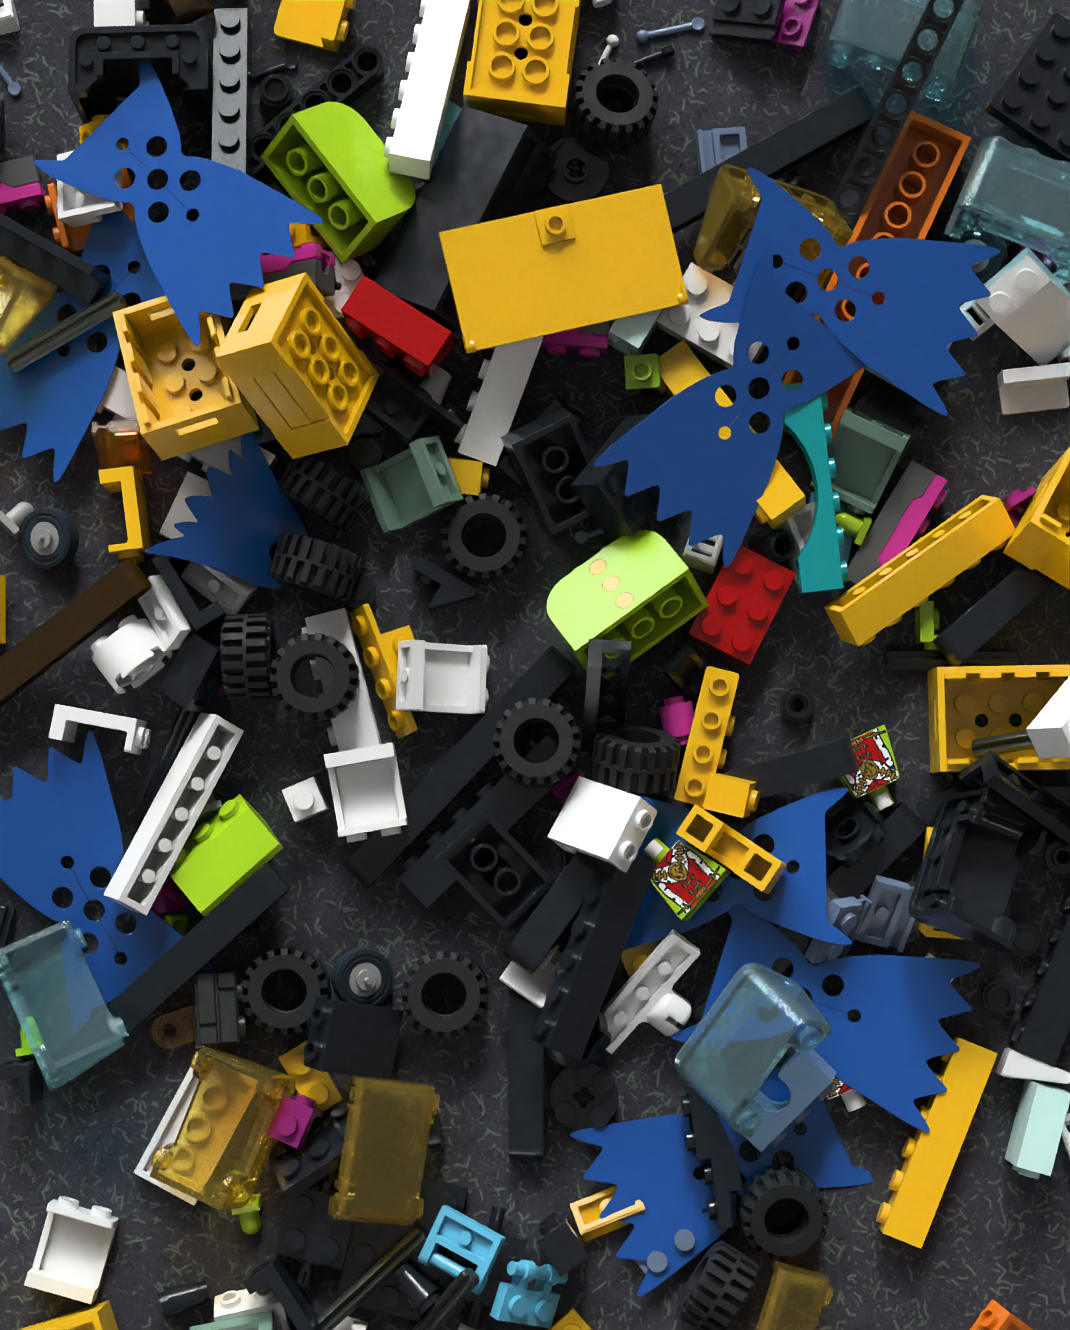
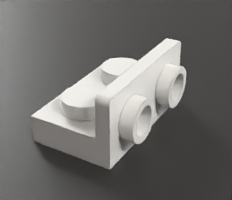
[214,1283,292,1330]

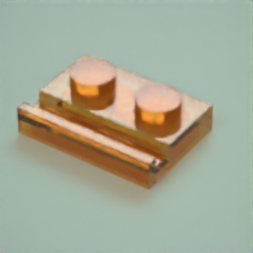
[92,420,153,474]

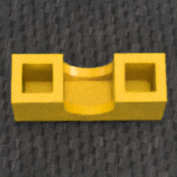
[676,804,788,894]

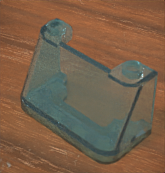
[0,919,128,1091]
[674,963,831,1138]

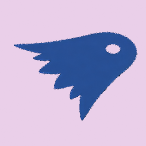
[145,432,308,588]

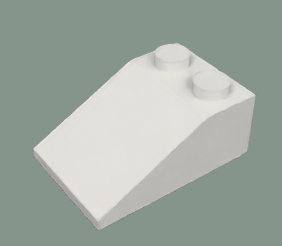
[975,247,1070,366]

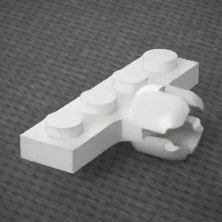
[602,929,700,1054]

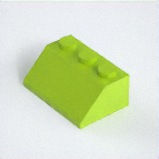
[169,794,283,917]

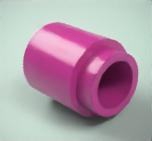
[658,695,694,745]

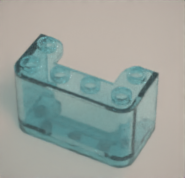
[822,0,983,101]
[944,136,1070,282]

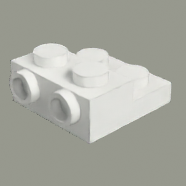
[56,143,123,227]

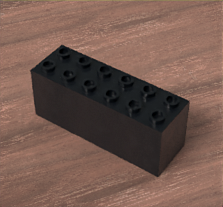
[375,106,558,335]

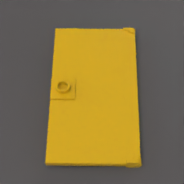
[438,184,689,354]

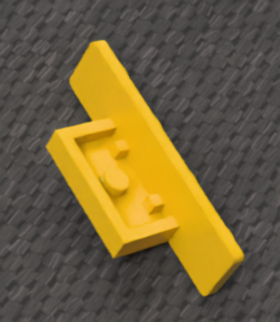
[349,603,417,739]
[674,666,739,807]

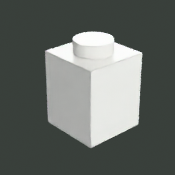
[282,777,330,822]

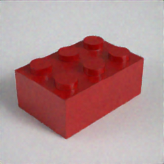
[341,275,454,379]
[686,545,796,667]

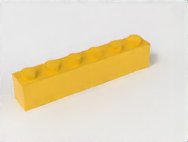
[656,340,806,529]
[824,495,1015,647]
[876,1035,998,1249]

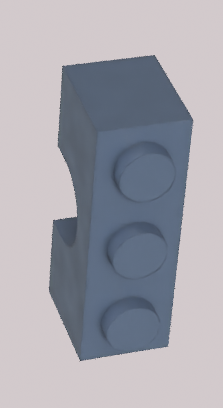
[731,1043,836,1152]

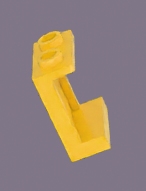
[98,466,153,563]

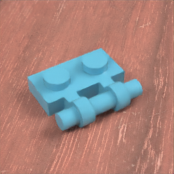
[490,1259,568,1328]

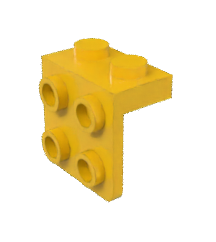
[274,0,356,53]

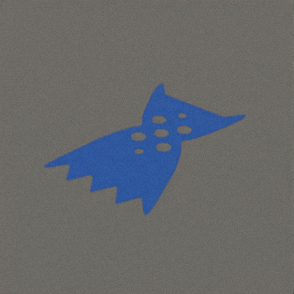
[34,63,323,346]
[699,167,1000,416]
[0,211,172,482]
[594,250,866,568]
[0,730,213,1032]
[576,788,852,950]
[671,891,981,1132]
[570,1046,874,1296]

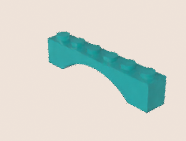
[783,383,848,594]

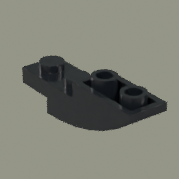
[681,1087,743,1229]

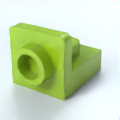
[624,353,660,396]
[915,601,939,650]

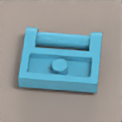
[418,1205,506,1295]

